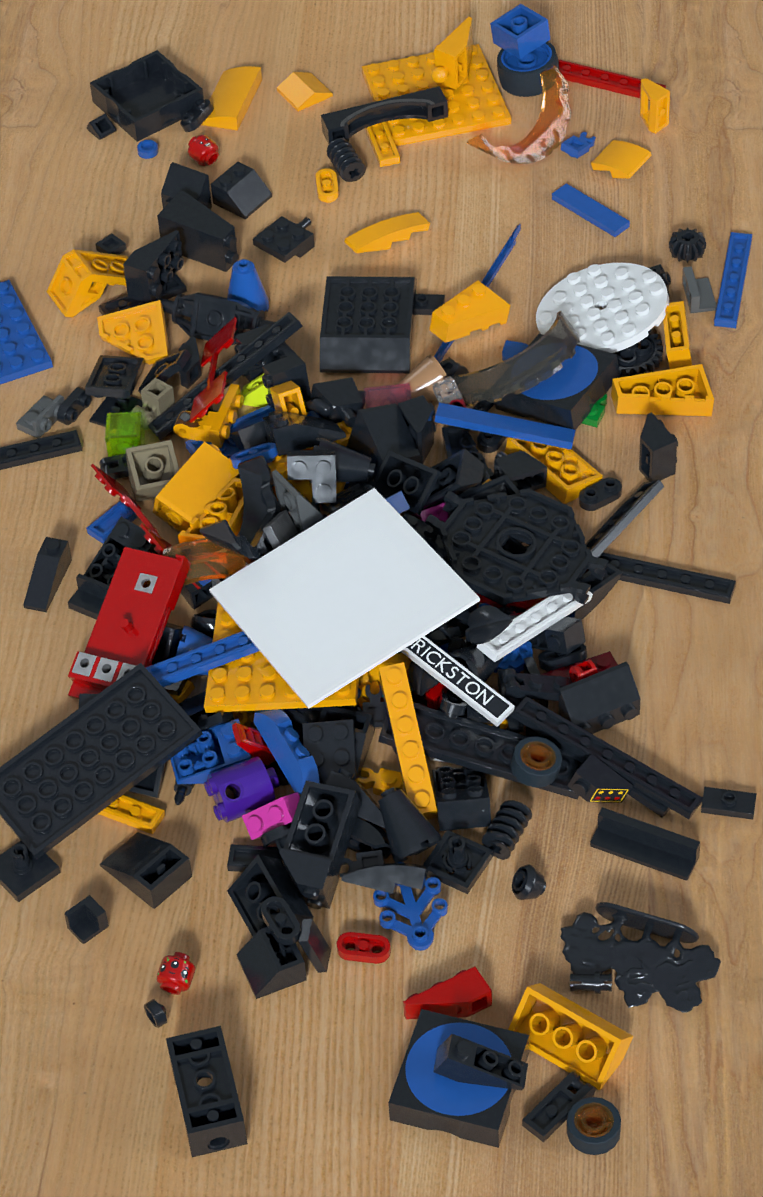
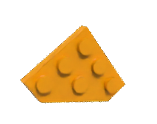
[97,300,170,365]

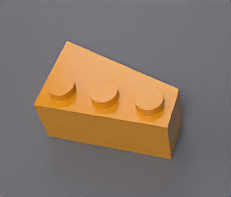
[429,280,510,343]

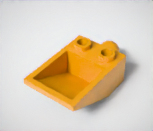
[431,16,473,90]

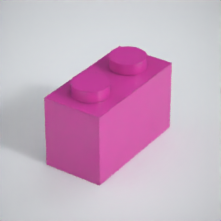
[242,792,300,840]

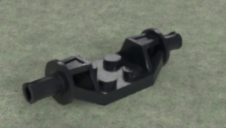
[156,292,276,345]

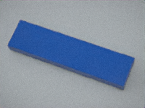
[552,183,630,237]

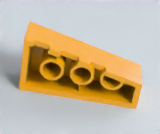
[611,364,714,416]
[178,478,244,564]

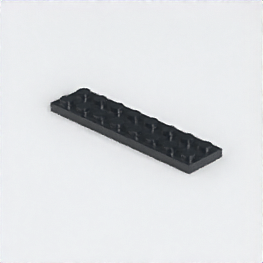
[378,703,582,800]

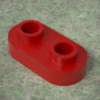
[336,932,391,964]

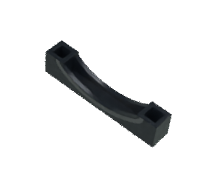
[321,86,448,144]

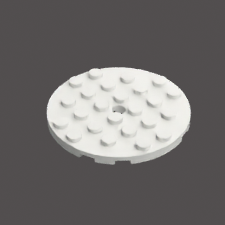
[536,263,669,353]

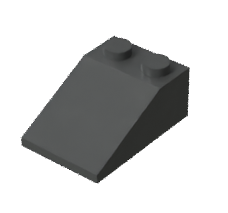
[272,470,328,534]

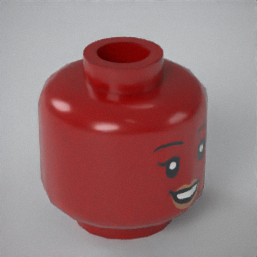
[188,135,219,166]

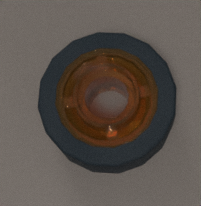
[510,737,562,788]
[567,1097,621,1155]

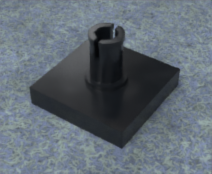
[0,841,60,902]

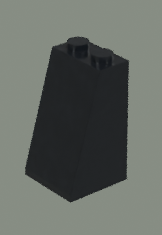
[157,190,239,272]

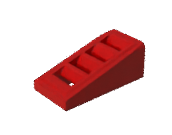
[232,723,276,766]

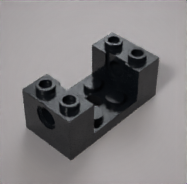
[234,324,311,409]
[166,1026,248,1157]

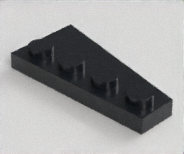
[442,426,495,493]

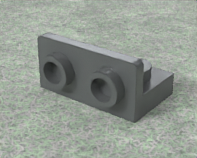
[16,394,65,439]

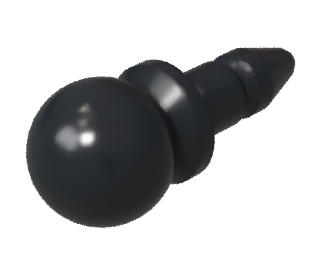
[174,778,195,805]

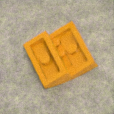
[591,140,652,179]

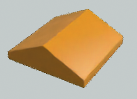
[277,72,333,112]

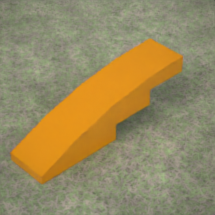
[344,212,430,253]

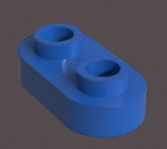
[230,443,278,469]

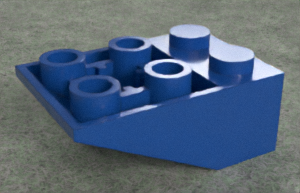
[170,718,252,784]

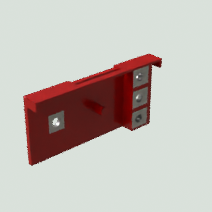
[68,547,191,699]

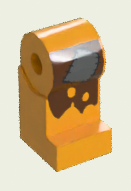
[173,411,218,443]

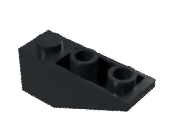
[433,1034,528,1090]

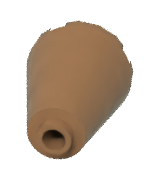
[388,355,454,405]

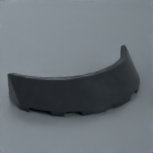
[200,455,281,560]

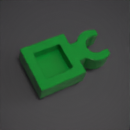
[581,394,607,428]

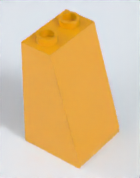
[153,441,240,532]

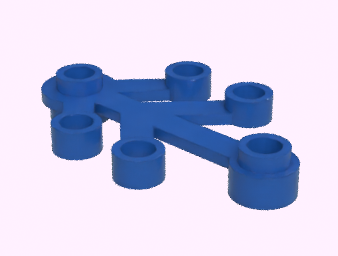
[373,862,448,951]

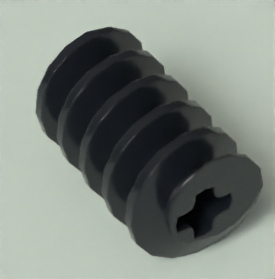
[326,138,366,182]
[482,800,532,860]

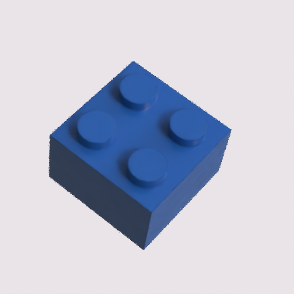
[490,4,551,59]

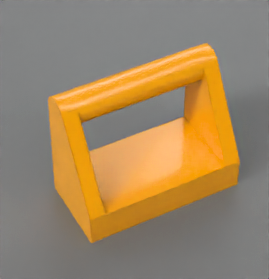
[640,78,670,134]

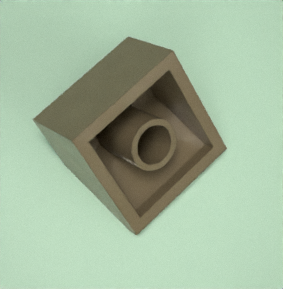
[125,440,179,502]

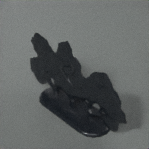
[560,902,721,1012]

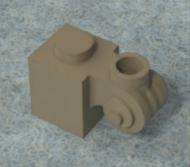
[130,378,175,430]

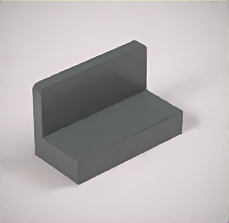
[682,266,717,313]

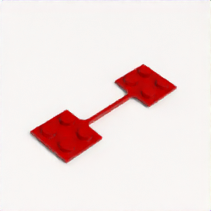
[189,317,237,423]
[91,464,192,572]

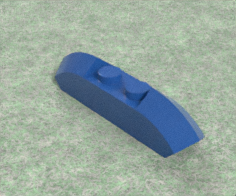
[253,709,320,794]

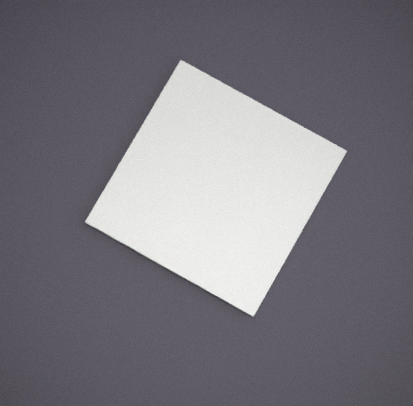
[209,488,480,709]

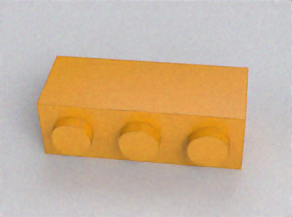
[663,301,692,369]

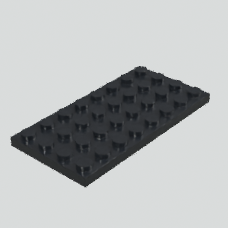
[0,663,203,860]

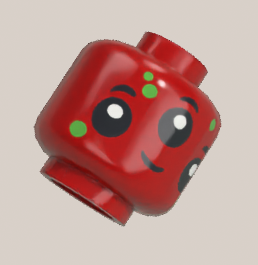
[156,952,196,995]

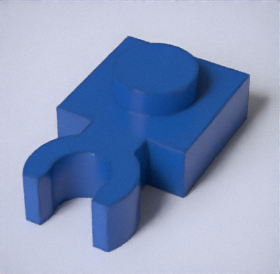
[560,132,596,159]

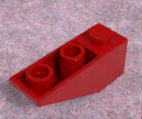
[403,966,492,1020]

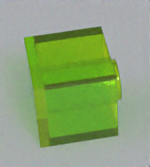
[105,412,145,457]

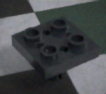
[423,830,494,894]

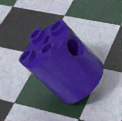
[204,756,279,823]

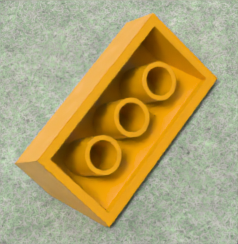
[508,983,634,1090]

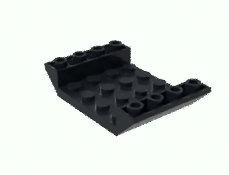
[319,276,417,374]

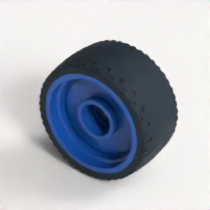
[497,41,559,97]

